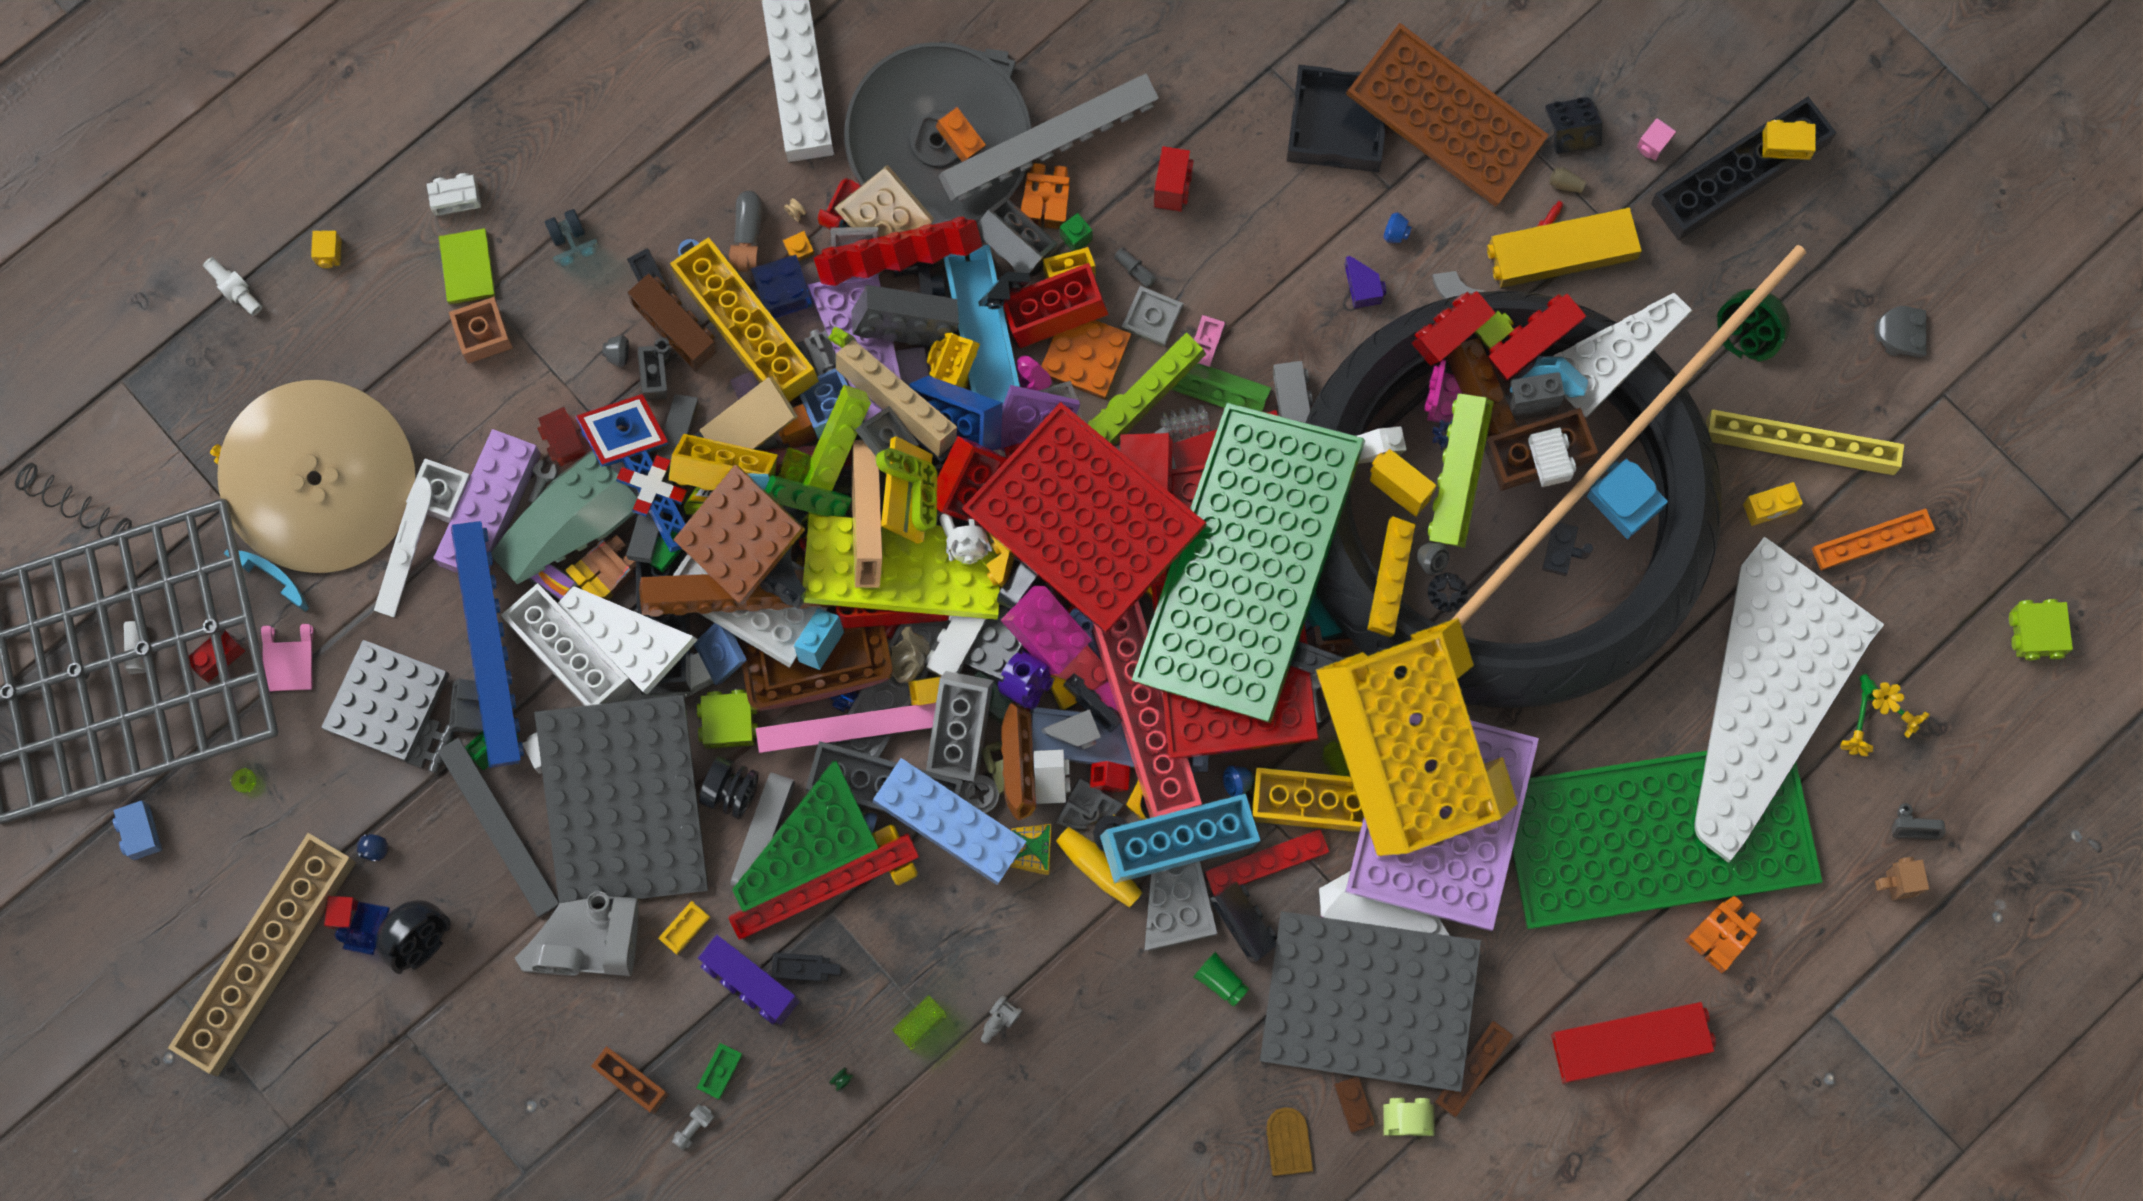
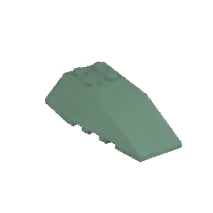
[491,451,637,584]

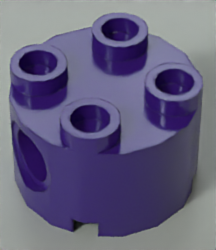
[998,651,1054,710]

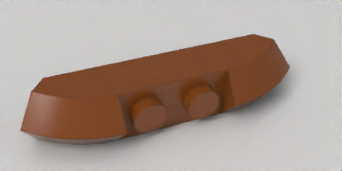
[1001,702,1036,821]

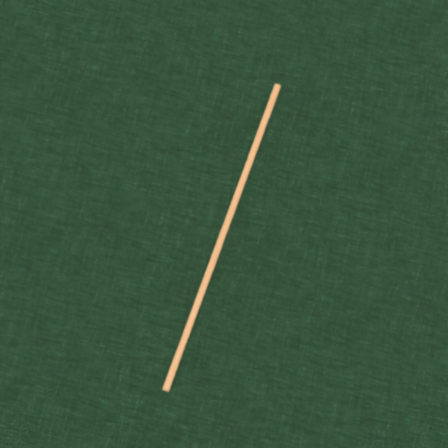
[1451,245,1806,627]

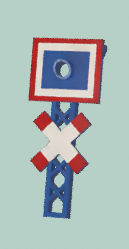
[576,394,687,553]

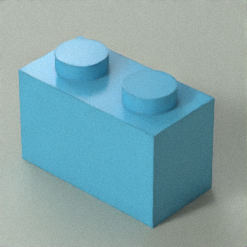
[794,608,844,670]

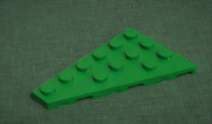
[732,760,879,912]

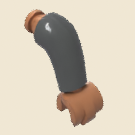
[729,190,762,272]

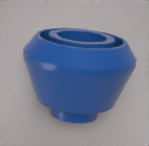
[1383,212,1412,243]
[1223,766,1254,797]

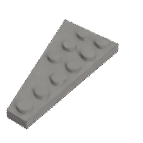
[1144,861,1217,952]

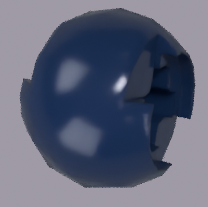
[357,834,388,861]

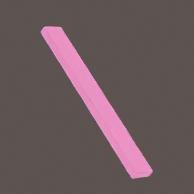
[756,703,936,753]

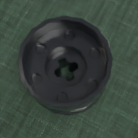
[699,756,759,820]

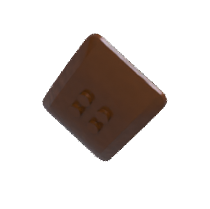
[738,608,893,711]

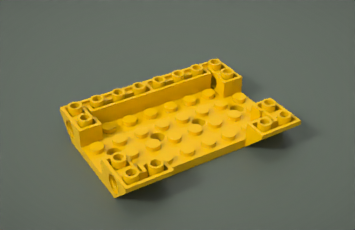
[1316,618,1518,856]

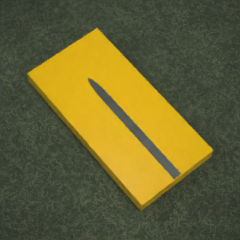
[881,436,932,544]

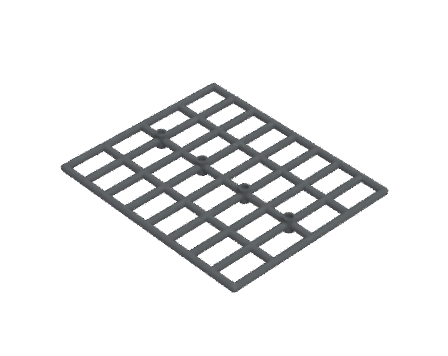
[0,499,279,824]

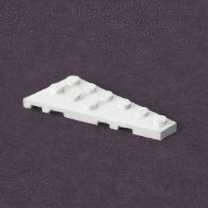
[1553,293,1693,418]
[557,586,697,695]

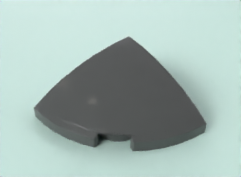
[1056,777,1123,829]

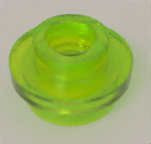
[231,768,256,793]

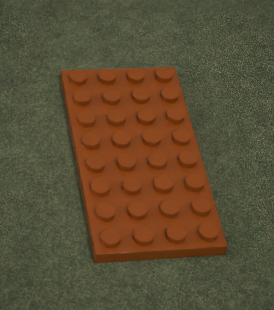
[1346,22,1549,207]

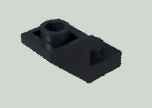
[978,272,1030,310]

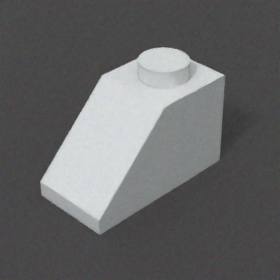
[1358,427,1406,463]

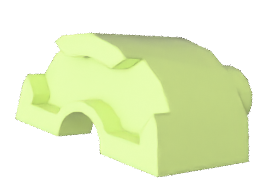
[1383,1098,1435,1136]

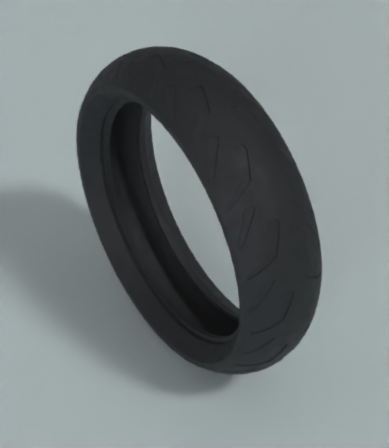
[1305,291,1722,708]

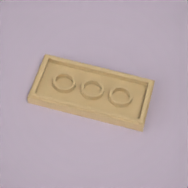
[700,376,798,449]

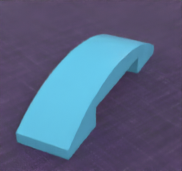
[224,550,308,612]

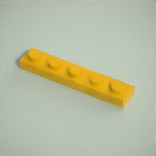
[1367,517,1415,637]

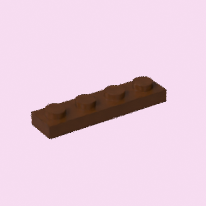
[1434,1021,1514,1118]

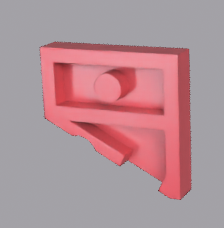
[1051,645,1108,690]

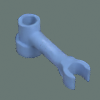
[1070,608,1101,659]

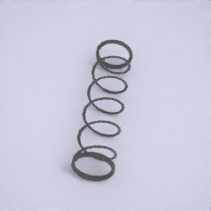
[15,463,132,546]

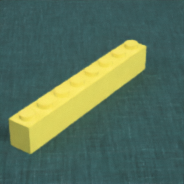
[1706,409,1904,475]

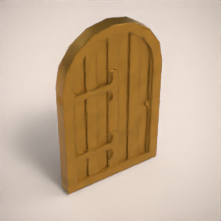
[1266,1107,1313,1176]

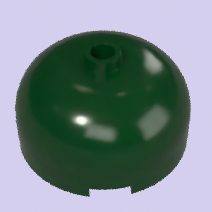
[1716,289,1791,362]

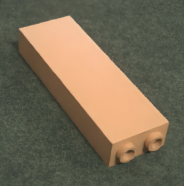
[851,440,882,588]

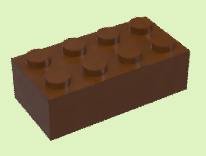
[627,273,716,372]
[1485,408,1598,491]

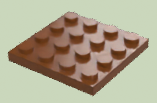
[673,465,805,604]

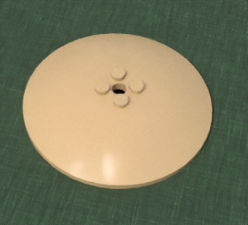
[218,380,416,573]

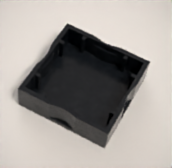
[1286,64,1385,172]

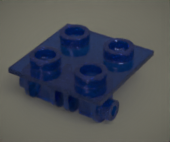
[335,902,390,955]

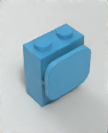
[1587,458,1668,540]

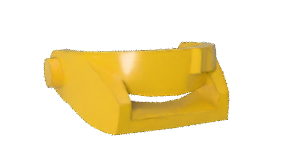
[1126,780,1147,820]

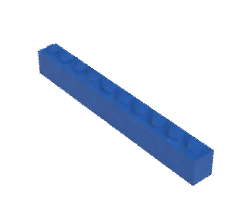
[451,521,524,768]

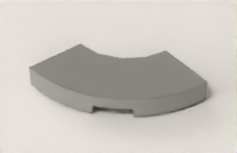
[1432,271,1484,299]

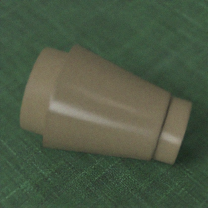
[1549,166,1586,194]

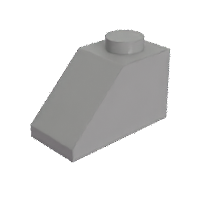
[1041,710,1101,749]

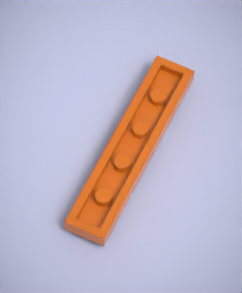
[1812,508,1935,571]

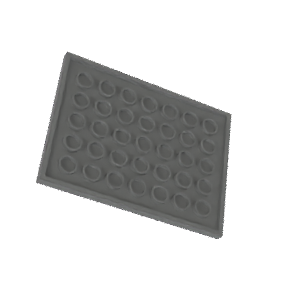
[534,694,709,904]
[1260,911,1481,1092]

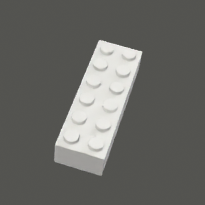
[501,583,636,705]

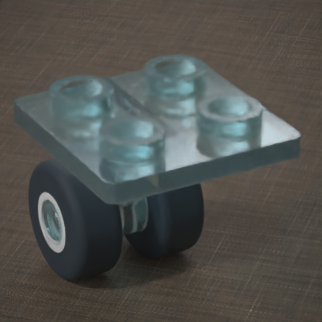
[545,209,599,267]

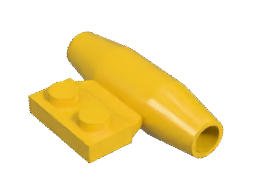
[1056,814,1143,908]

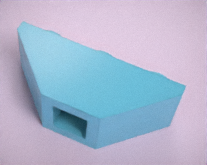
[1510,356,1588,397]

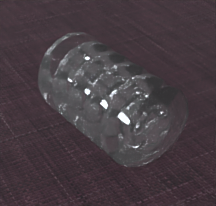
[1159,405,1211,441]

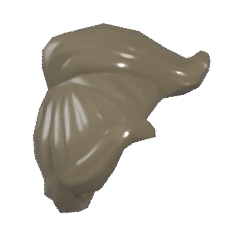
[890,627,931,683]

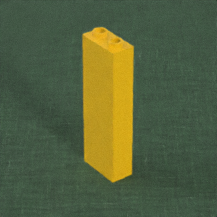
[1487,208,1641,288]

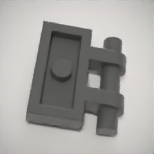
[399,718,455,774]

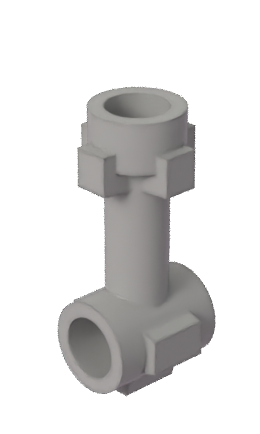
[672,1104,714,1151]

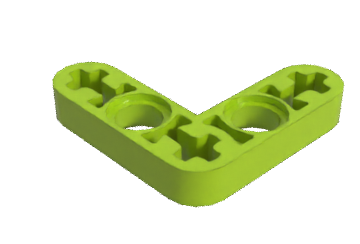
[876,448,937,532]

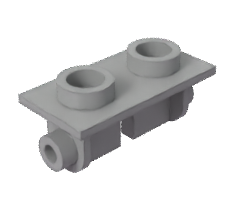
[804,329,836,375]

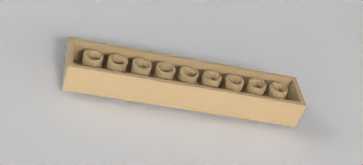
[168,833,356,1077]

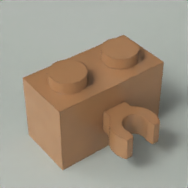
[1875,857,1929,901]

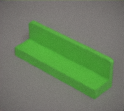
[1171,363,1271,412]

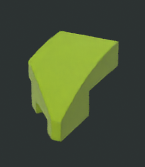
[828,327,857,348]

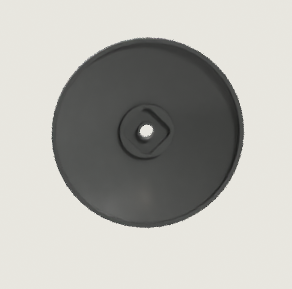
[844,42,1031,225]

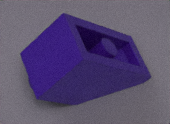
[1344,256,1386,309]

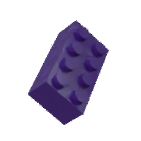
[698,934,800,1025]

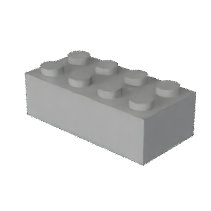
[926,671,994,782]

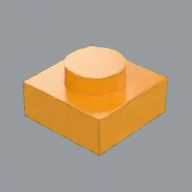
[783,231,814,264]

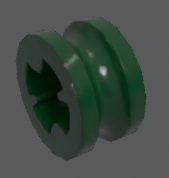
[829,1067,854,1092]

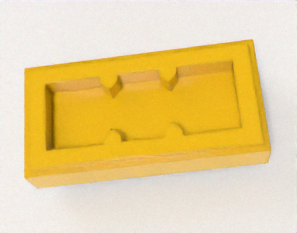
[658,901,711,956]

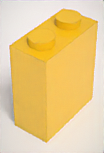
[1370,448,1436,517]

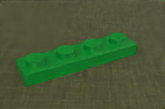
[765,475,852,517]

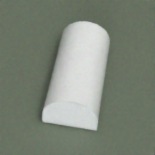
[124,621,146,674]

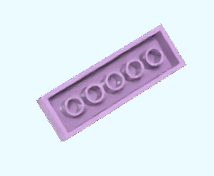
[433,429,541,573]

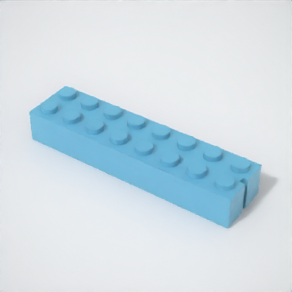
[944,245,1020,404]

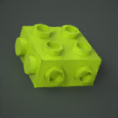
[2009,599,2073,661]
[697,690,758,749]

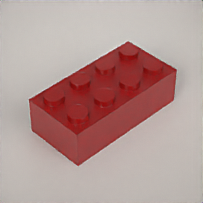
[1003,263,1109,348]
[1488,293,1586,382]

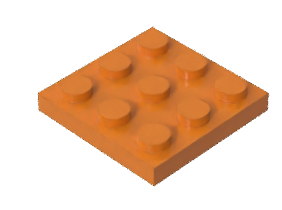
[1042,320,1131,399]

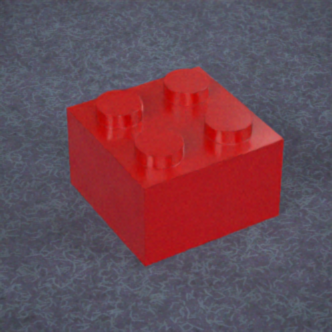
[1154,146,1194,212]

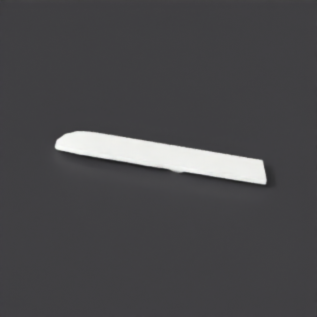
[374,477,432,617]

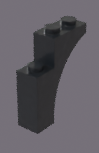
[760,506,809,609]

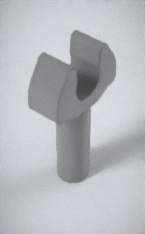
[528,460,558,504]

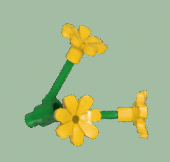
[1840,674,1930,756]

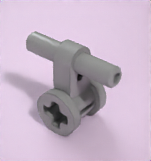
[981,995,1023,1044]

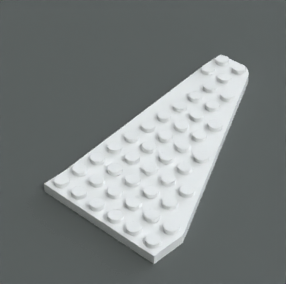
[1694,537,1884,862]

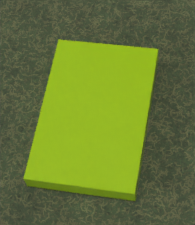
[439,228,495,304]

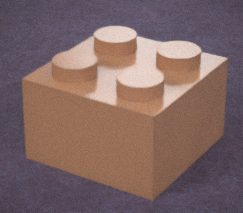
[449,297,513,364]

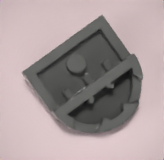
[1875,306,1926,358]

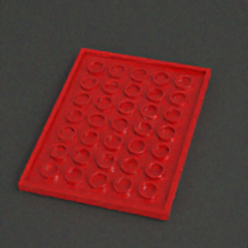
[962,402,1206,634]

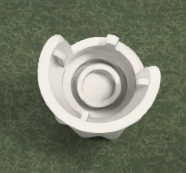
[939,513,992,564]

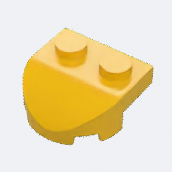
[927,333,980,388]

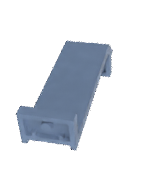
[1030,707,1208,773]

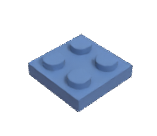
[694,623,747,685]

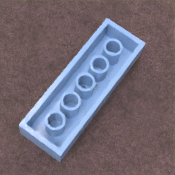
[872,758,1026,885]

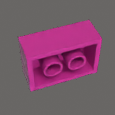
[1001,586,1092,674]

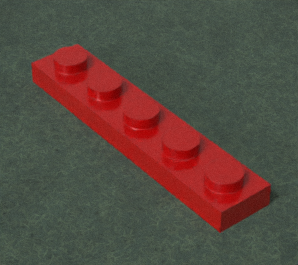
[1205,829,1329,895]

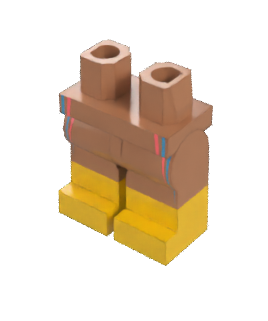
[565,535,636,600]

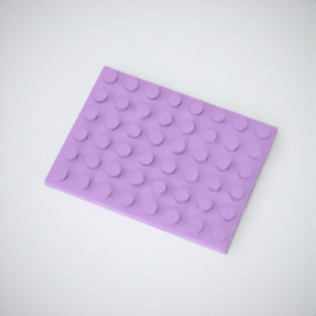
[1345,713,1539,931]

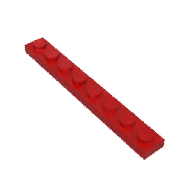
[728,833,919,940]

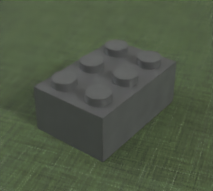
[977,197,1058,274]

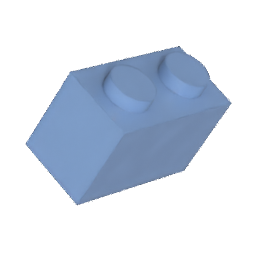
[113,801,162,860]

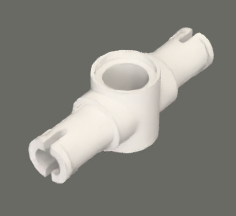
[203,257,262,316]

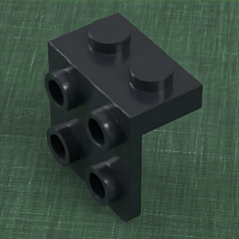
[1545,97,1602,154]

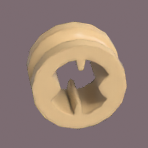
[784,198,807,222]

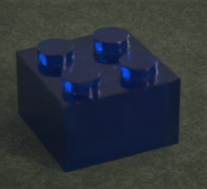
[751,255,813,319]

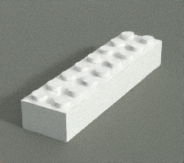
[762,0,834,162]

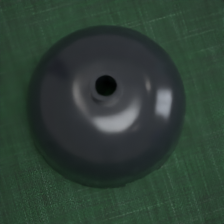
[376,900,451,974]

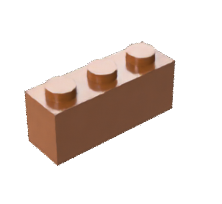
[591,1046,670,1115]

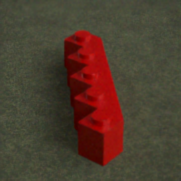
[813,217,983,286]

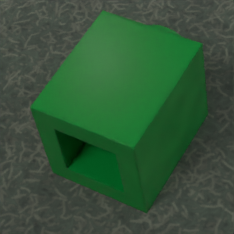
[1059,213,1093,251]

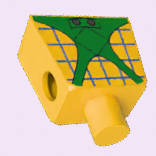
[1010,824,1051,875]

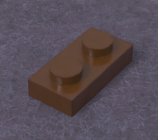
[1334,1076,1375,1133]

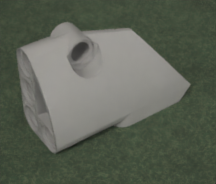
[515,891,639,976]

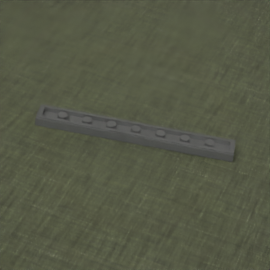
[626,394,699,563]
[437,738,559,918]

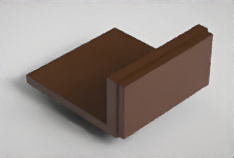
[1306,626,1354,655]

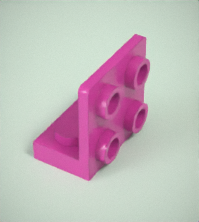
[1424,360,1462,425]

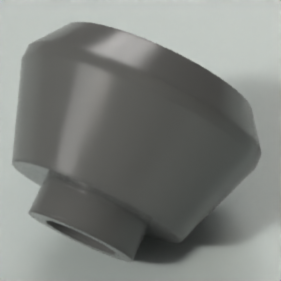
[602,335,629,367]
[1417,542,1450,575]

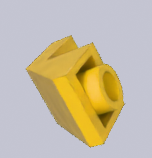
[986,534,1015,588]

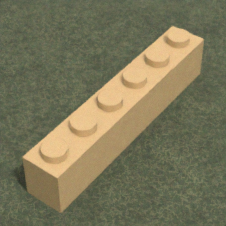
[836,340,957,457]

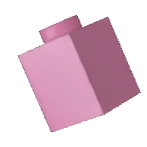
[1637,118,1676,161]

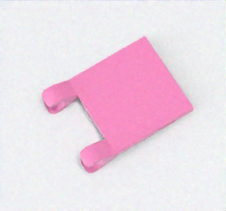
[261,624,314,692]

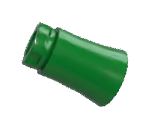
[1193,951,1249,1007]

